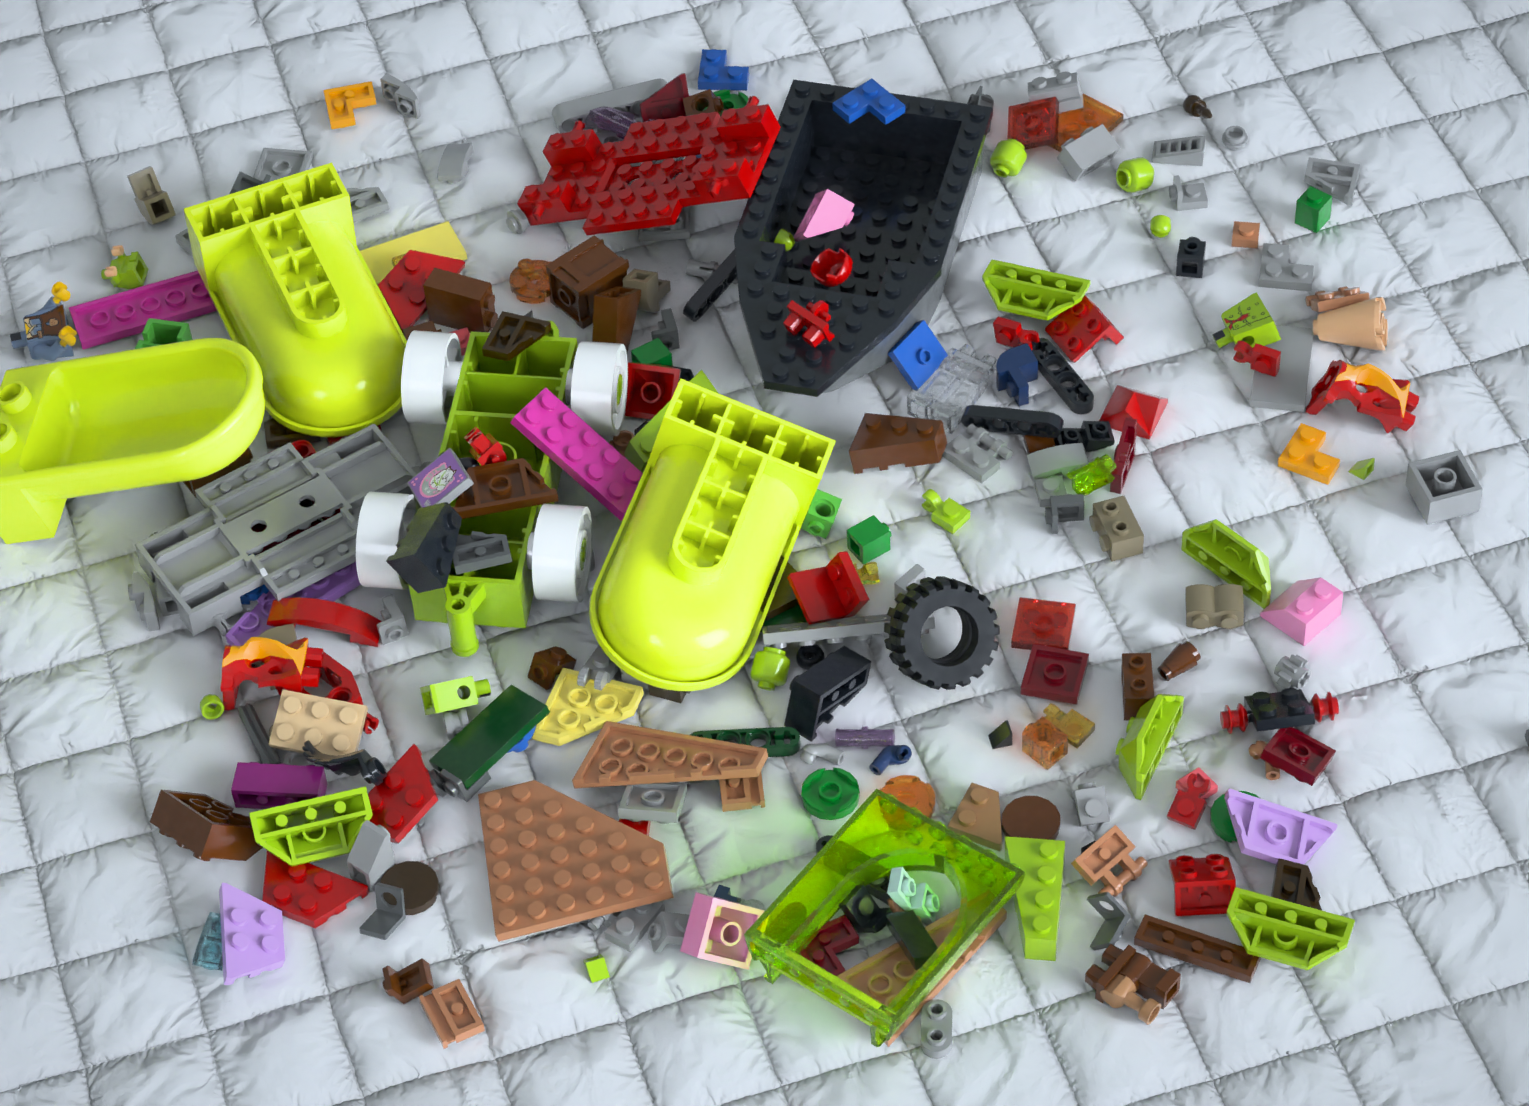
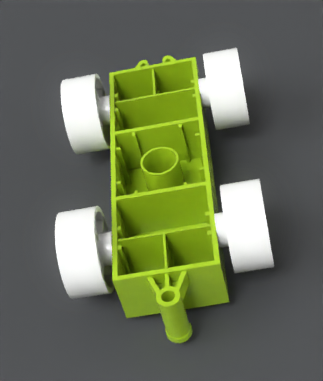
[356,321,628,657]

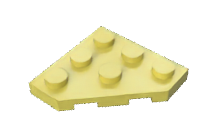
[532,668,644,746]

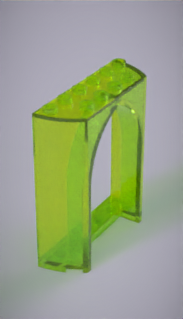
[744,788,1025,1047]

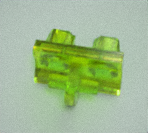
[1066,454,1117,496]

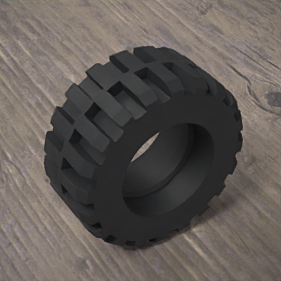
[884,576,1000,690]

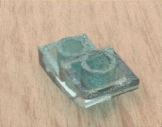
[192,912,223,971]

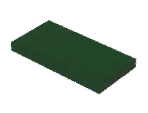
[429,684,550,789]

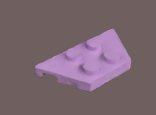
[1224,788,1337,864]
[219,883,285,985]

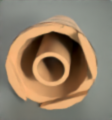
[1313,297,1388,351]

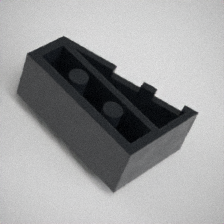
[386,502,462,593]
[784,646,872,742]

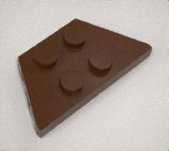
[451,458,559,519]

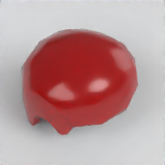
[810,248,853,287]

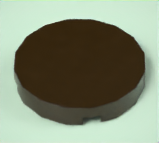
[380,861,440,915]

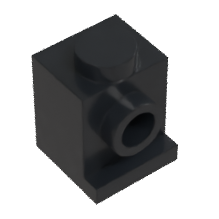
[1176,237,1206,278]

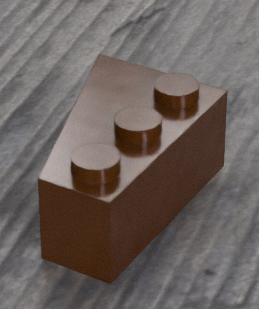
[849,413,947,474]

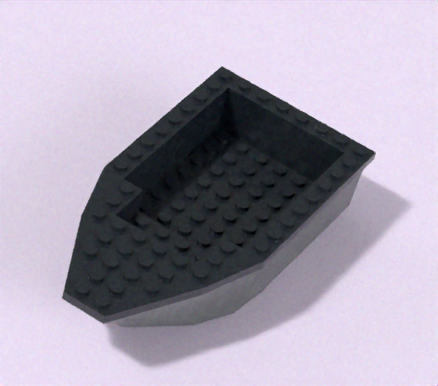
[734,79,993,397]

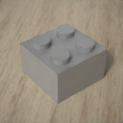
[1406,450,1483,525]

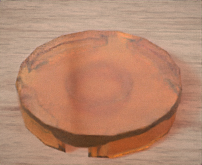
[877,775,936,828]

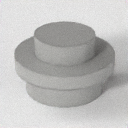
[1222,126,1248,149]
[506,209,529,234]

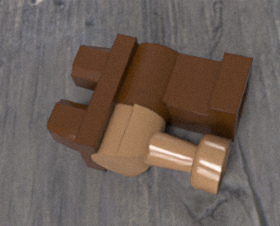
[1085,944,1181,1025]

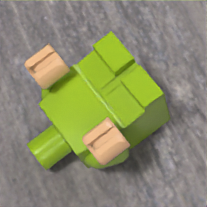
[101,245,148,289]

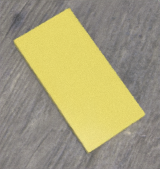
[360,221,467,285]

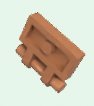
[1305,286,1370,312]
[1071,825,1148,897]

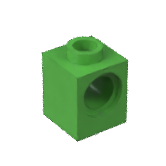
[800,489,842,539]

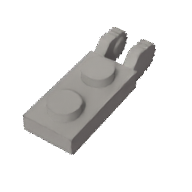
[577,645,619,691]

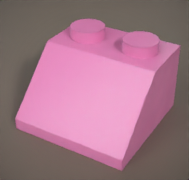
[793,189,855,242]
[1260,577,1343,646]
[680,892,764,970]

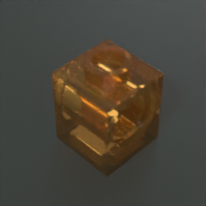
[1022,716,1068,770]

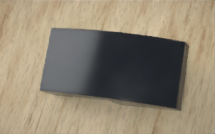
[1053,421,1115,453]

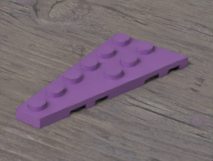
[225,562,361,646]

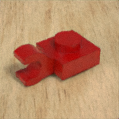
[993,316,1039,350]

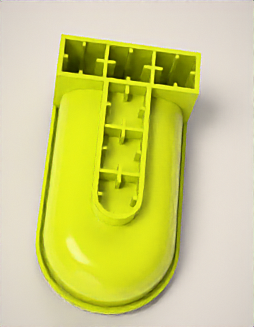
[184,163,407,437]
[0,338,265,544]
[589,379,836,691]

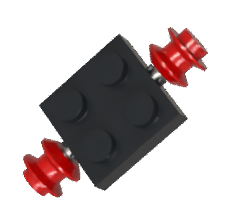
[1220,688,1339,734]

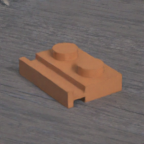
[719,772,765,812]
[418,979,485,1049]

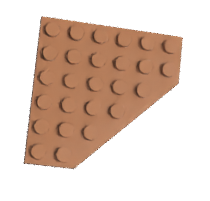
[478,780,674,942]

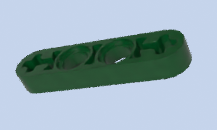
[690,727,801,757]

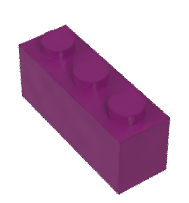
[231,762,328,809]

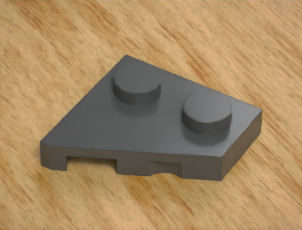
[453,531,512,575]

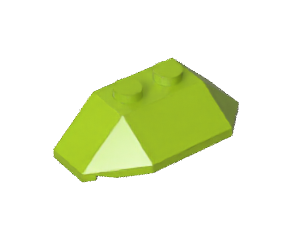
[982,259,1090,321]
[1181,519,1271,609]
[1116,694,1184,800]
[249,786,373,867]
[1227,887,1355,970]

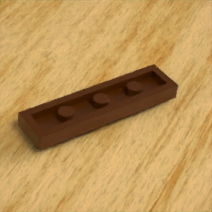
[1134,914,1261,983]

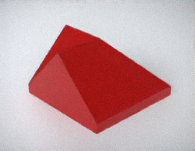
[624,362,681,419]
[1099,385,1168,440]

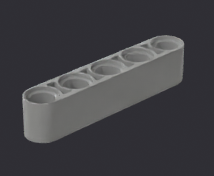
[552,78,667,133]

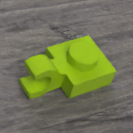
[922,489,971,534]

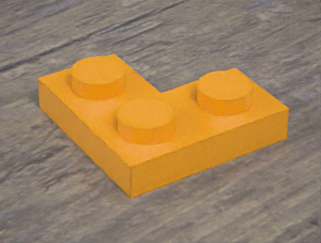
[323,81,376,129]
[1278,423,1340,485]

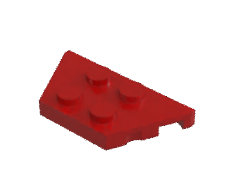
[378,250,465,333]
[368,744,438,844]
[262,851,369,928]

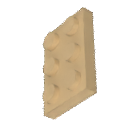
[269,690,368,756]

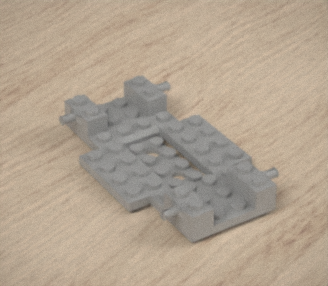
[135,424,421,636]

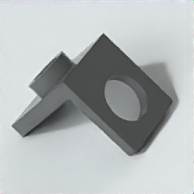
[359,882,406,940]
[1087,892,1131,951]

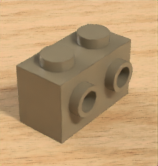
[1089,496,1144,562]

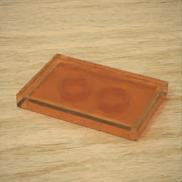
[1037,93,1123,152]

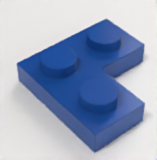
[698,49,749,91]
[832,78,905,125]

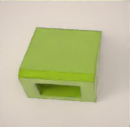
[1348,458,1375,480]
[583,954,610,983]

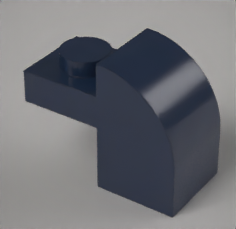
[996,343,1038,406]

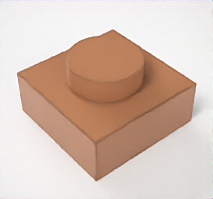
[1232,221,1260,249]

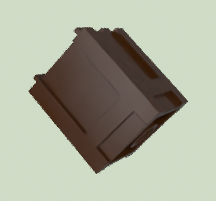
[546,235,629,329]

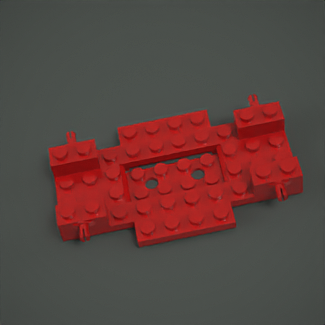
[517,96,781,235]

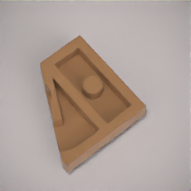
[948,783,1002,851]

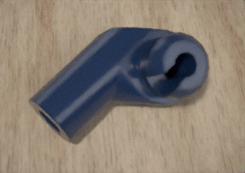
[869,745,912,775]

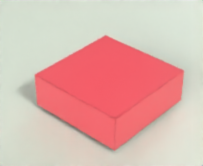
[1176,767,1218,800]

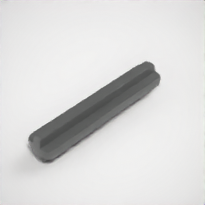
[238,703,281,764]

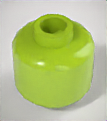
[990,139,1027,178]
[1116,157,1154,193]
[750,647,791,691]

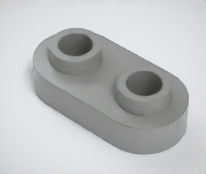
[921,999,952,1059]

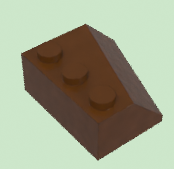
[150,790,263,861]

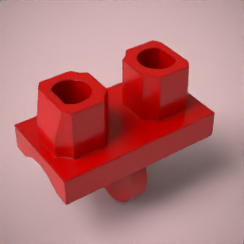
[783,300,835,348]
[464,427,506,466]

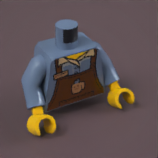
[10,281,77,361]

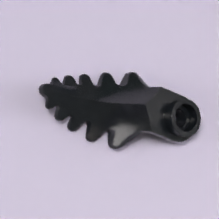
[302,740,387,786]

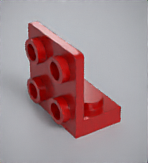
[1045,295,1124,363]
[787,551,870,624]
[1168,854,1236,916]

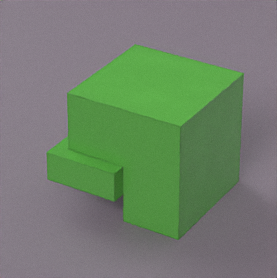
[135,318,193,349]

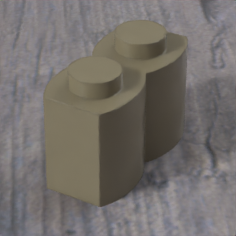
[1185,584,1244,629]

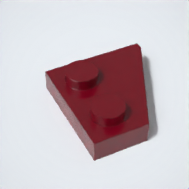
[639,73,689,122]
[1107,417,1137,494]

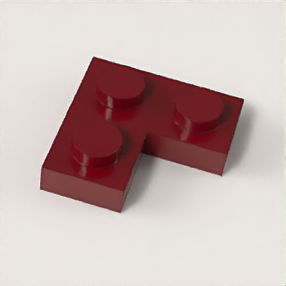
[791,915,859,990]

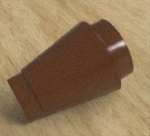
[1157,641,1201,681]

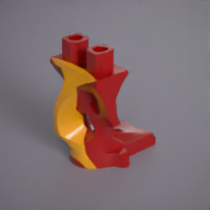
[1305,360,1419,433]
[221,637,323,711]

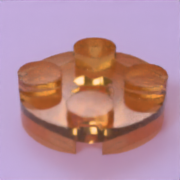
[509,258,552,304]

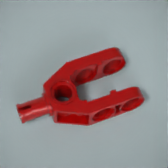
[275,651,379,734]

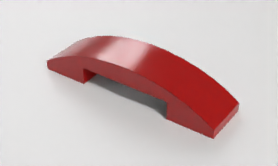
[267,597,382,647]

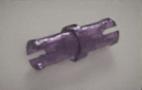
[835,726,895,749]

